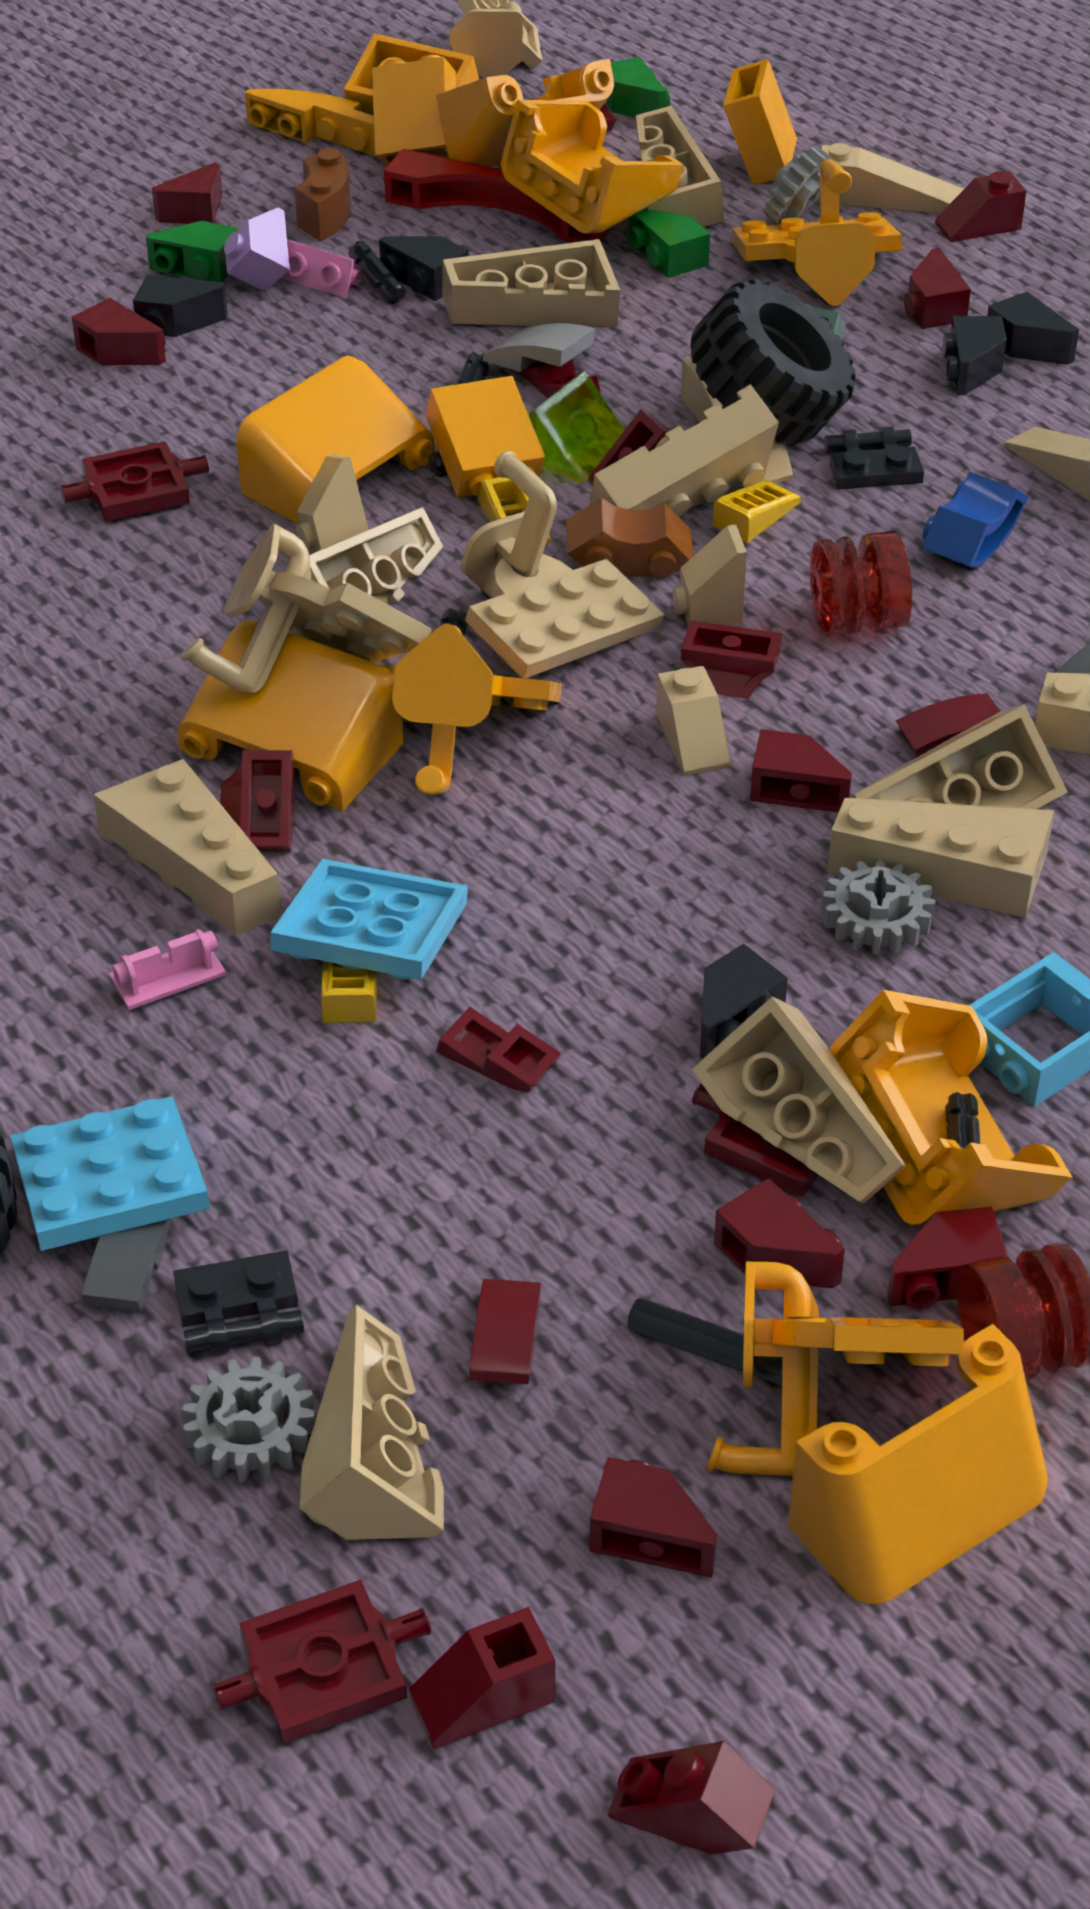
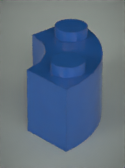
[922,471,1029,567]

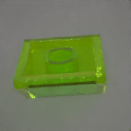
[529,371,625,483]

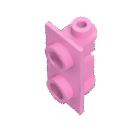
[281,239,363,298]
[109,929,226,1010]

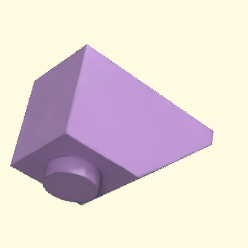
[224,207,290,290]

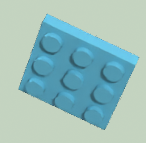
[270,859,468,980]
[10,1096,210,1251]

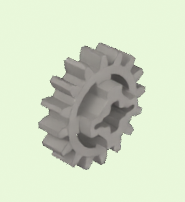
[763,146,831,225]
[821,859,935,954]
[182,1357,315,1482]

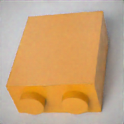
[372,55,456,167]
[723,59,797,184]
[425,376,545,498]

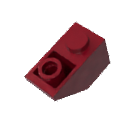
[72,298,166,365]
[714,1178,845,1288]
[887,1206,1009,1308]
[409,1607,556,1750]
[607,1741,776,1855]

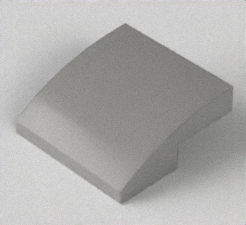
[483,323,596,372]

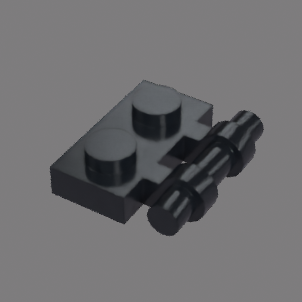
[824,426,924,490]
[173,1250,304,1356]

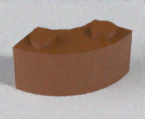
[294,147,351,242]
[566,497,693,578]

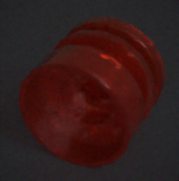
[810,531,912,637]
[956,1242,1090,1380]

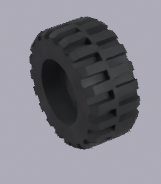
[690,279,856,444]

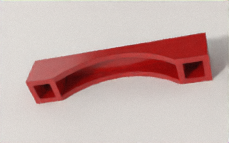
[384,149,613,242]

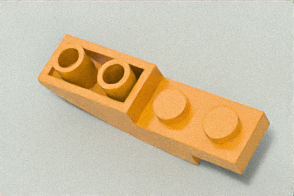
[245,89,375,156]

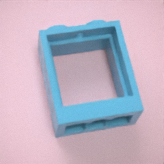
[968,952,1090,1107]

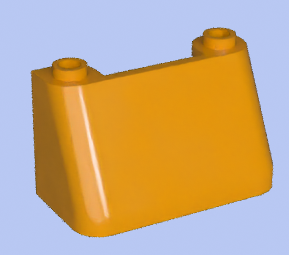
[436,59,614,167]
[501,100,684,234]
[236,355,435,524]
[177,619,403,811]
[829,990,1072,1226]
[788,1324,1048,1604]

